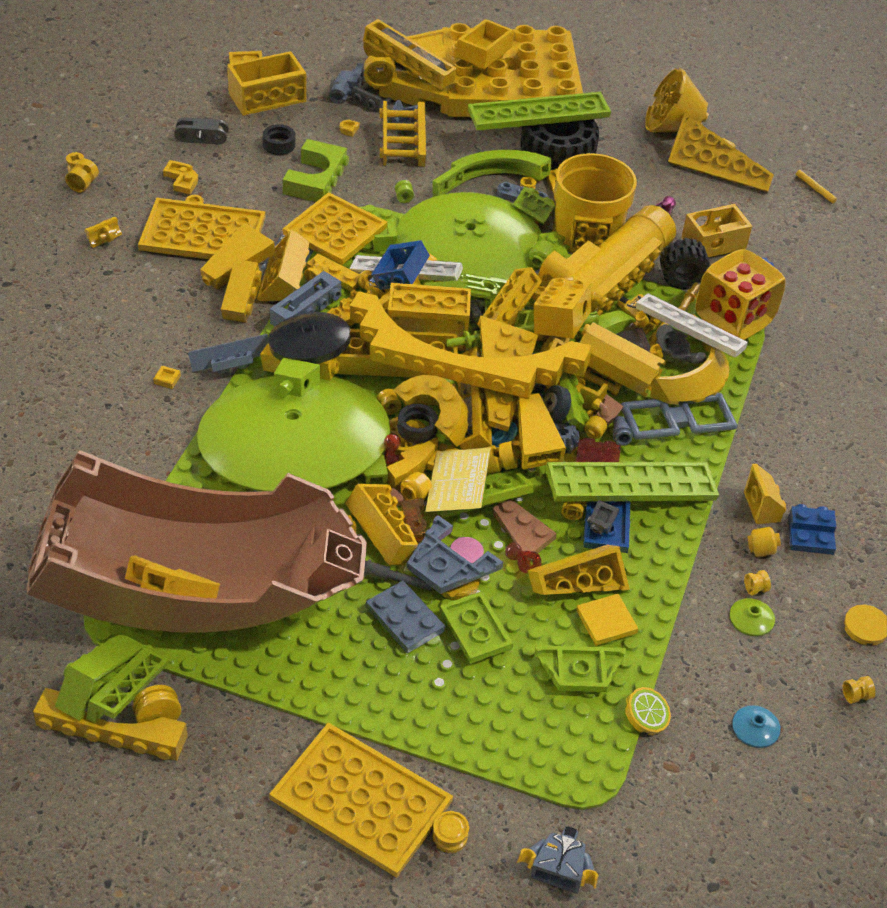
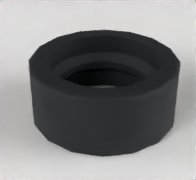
[263,124,296,155]
[397,404,438,444]

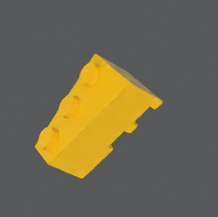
[221,259,262,323]

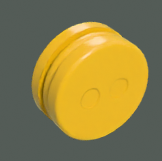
[132,685,181,723]

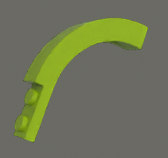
[432,150,551,197]

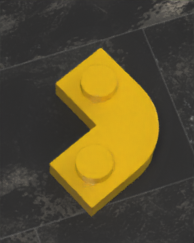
[163,160,198,194]

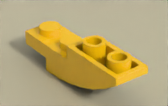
[125,555,220,599]

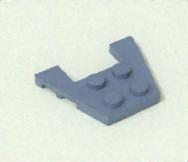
[407,515,503,594]

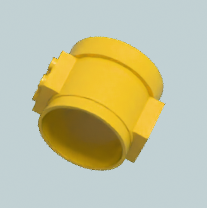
[552,153,637,253]

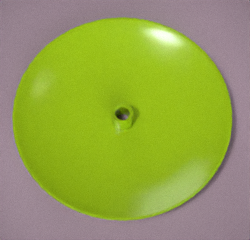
[197,375,390,491]

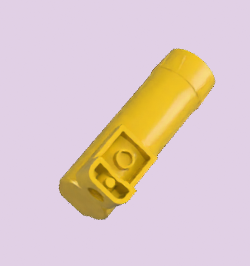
[538,205,676,316]

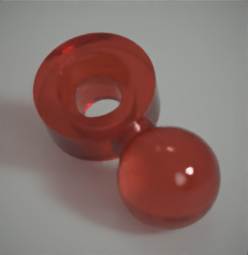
[384,434,401,467]
[505,542,541,573]

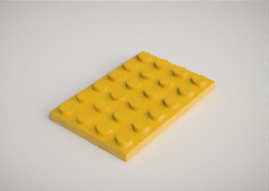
[138,198,266,259]
[269,722,453,878]

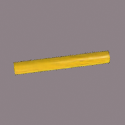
[795,170,837,204]

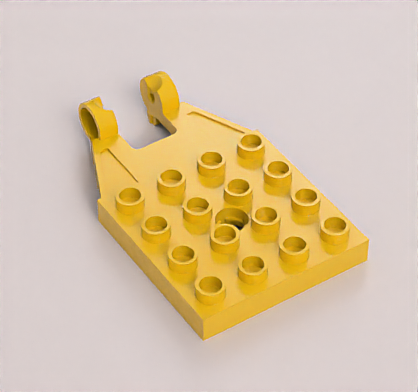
[363,23,583,117]

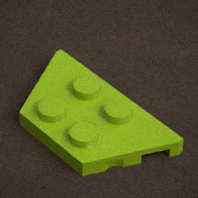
[534,645,626,692]

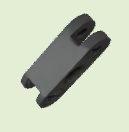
[174,117,229,144]

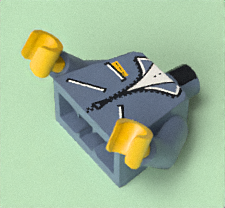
[517,827,598,894]

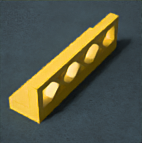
[477,267,542,328]

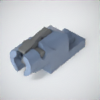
[329,63,364,104]

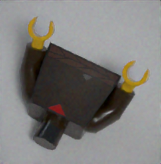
[616,311,663,359]

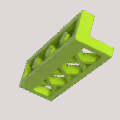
[86,647,169,723]

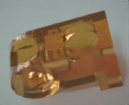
[400,498,427,543]

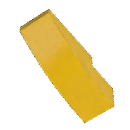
[386,438,439,490]

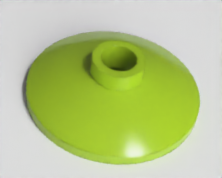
[729,598,775,636]

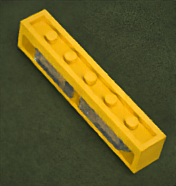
[363,19,457,90]
[456,346,492,450]

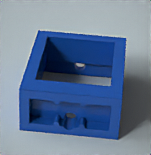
[371,240,430,290]

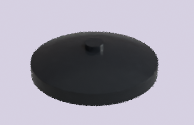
[268,312,351,364]

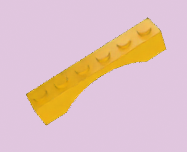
[33,688,187,761]

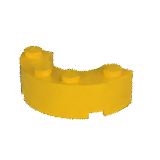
[393,375,469,447]

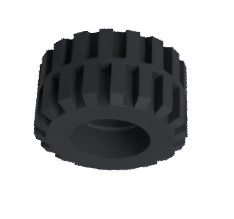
[659,238,710,289]

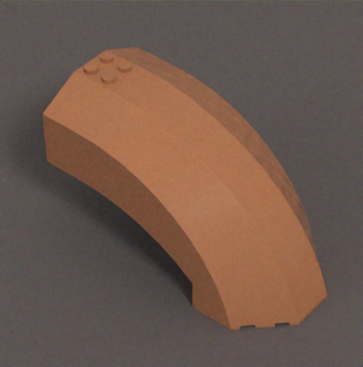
[27,450,367,633]

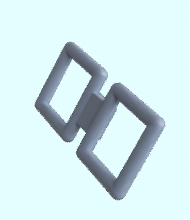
[621,393,737,440]

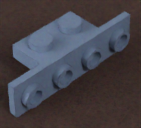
[188,334,269,373]

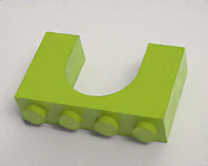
[282,139,349,202]

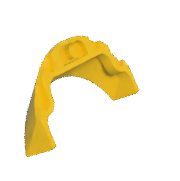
[650,314,729,404]

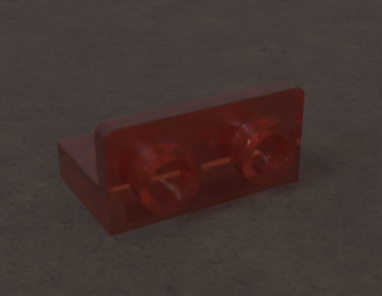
[576,438,621,462]

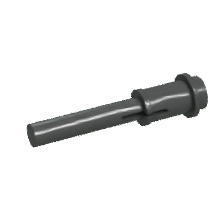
[364,559,432,591]

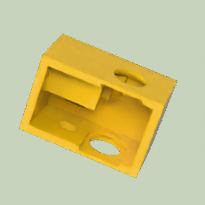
[681,204,752,257]
[533,278,591,339]

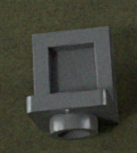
[587,500,619,534]

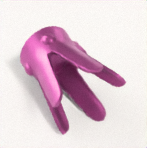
[655,196,676,214]

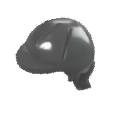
[656,324,706,364]

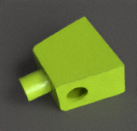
[274,358,320,397]

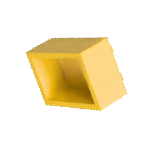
[457,19,513,69]

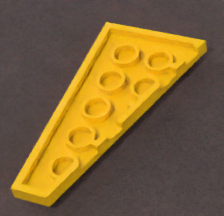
[668,112,774,192]
[479,316,538,432]

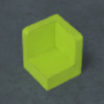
[372,224,397,252]

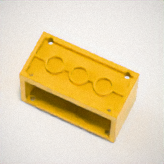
[227,51,307,116]
[388,283,471,351]

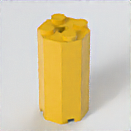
[578,322,666,397]

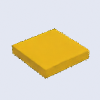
[576,594,639,646]

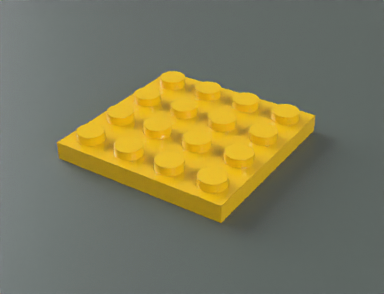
[283,192,388,265]

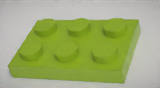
[481,468,534,508]
[439,591,513,664]

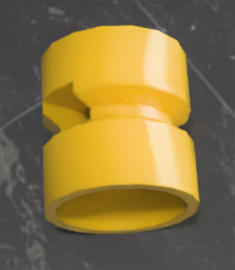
[65,158,99,193]
[484,441,518,475]

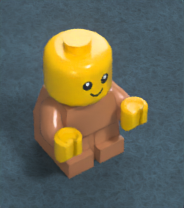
[584,394,623,439]

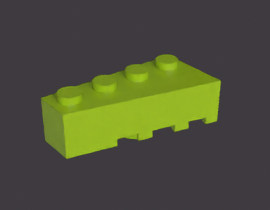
[55,633,145,721]

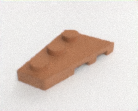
[492,499,557,563]

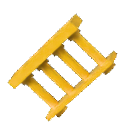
[379,101,426,167]

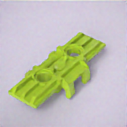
[460,274,536,310]

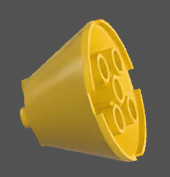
[645,68,709,132]

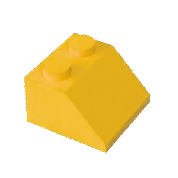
[744,464,786,524]

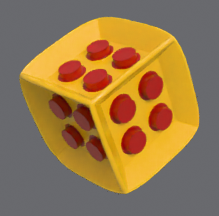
[696,249,786,340]

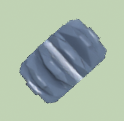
[555,422,579,454]

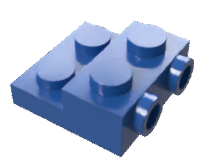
[788,504,836,555]

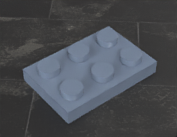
[366,581,445,653]

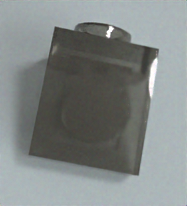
[469,298,486,331]

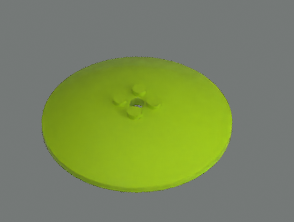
[396,192,542,288]

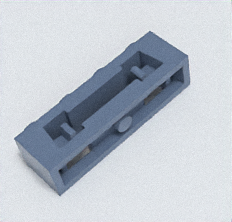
[270,271,341,326]

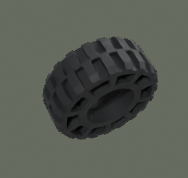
[520,119,600,171]

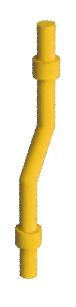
[649,283,700,347]

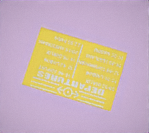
[425,448,491,512]

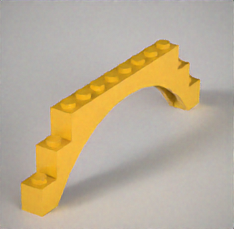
[350,291,591,399]

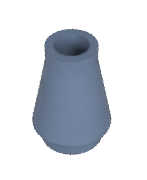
[613,416,633,445]

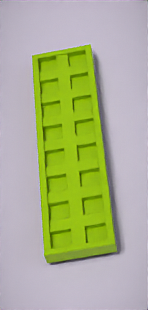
[545,462,719,502]

